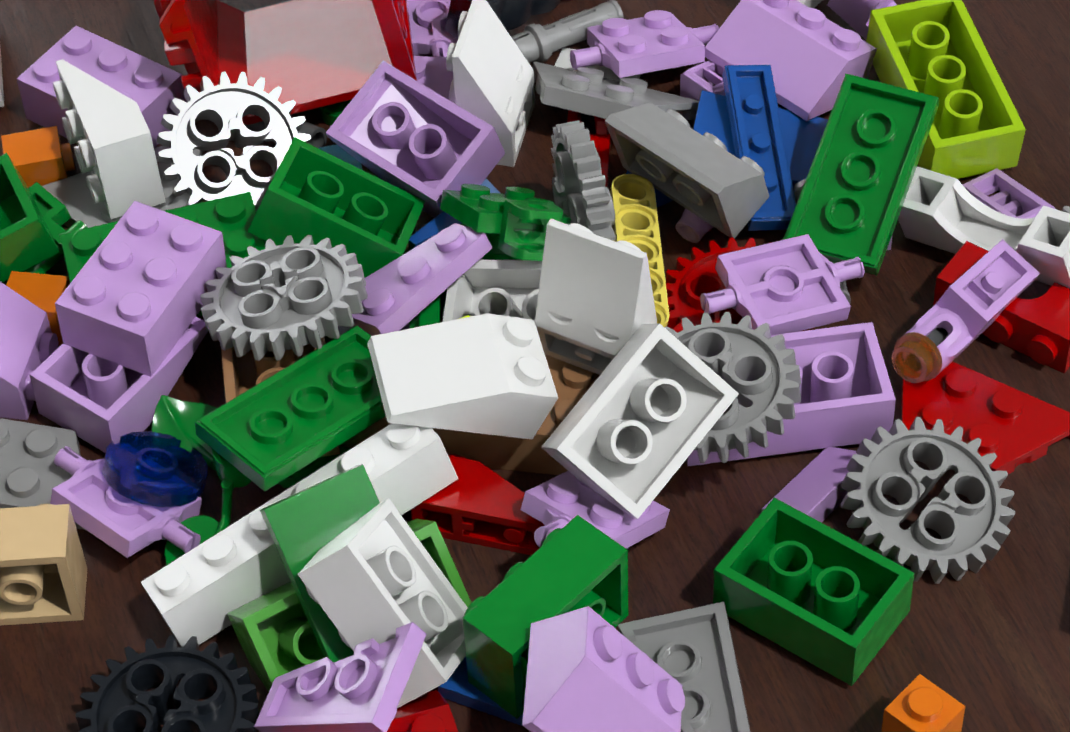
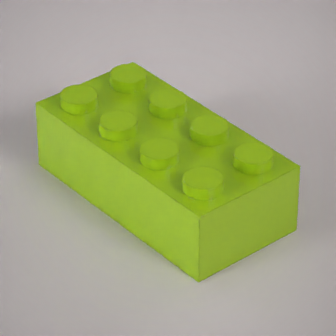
[866,0,1026,179]

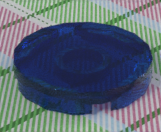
[102,431,208,507]

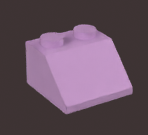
[0,282,58,420]

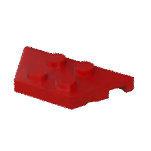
[901,361,1070,475]

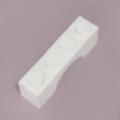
[898,166,1070,289]

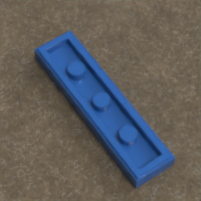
[722,65,796,231]

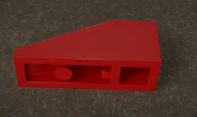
[411,454,545,555]

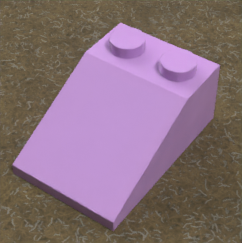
[326,61,505,218]
[30,317,208,456]

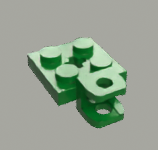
[440,184,571,261]

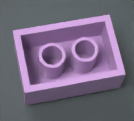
[17,26,187,148]
[55,201,227,377]

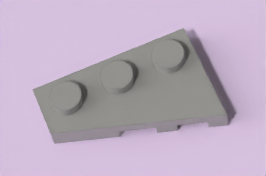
[618,602,751,732]

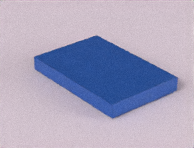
[693,90,828,186]

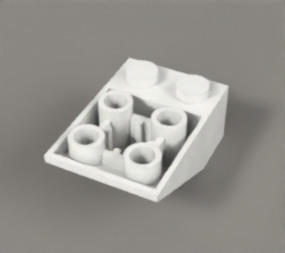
[446,0,535,167]
[53,59,166,219]
[535,218,657,375]

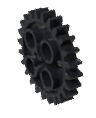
[76,635,260,732]

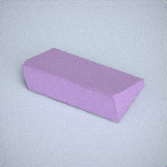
[762,446,857,523]

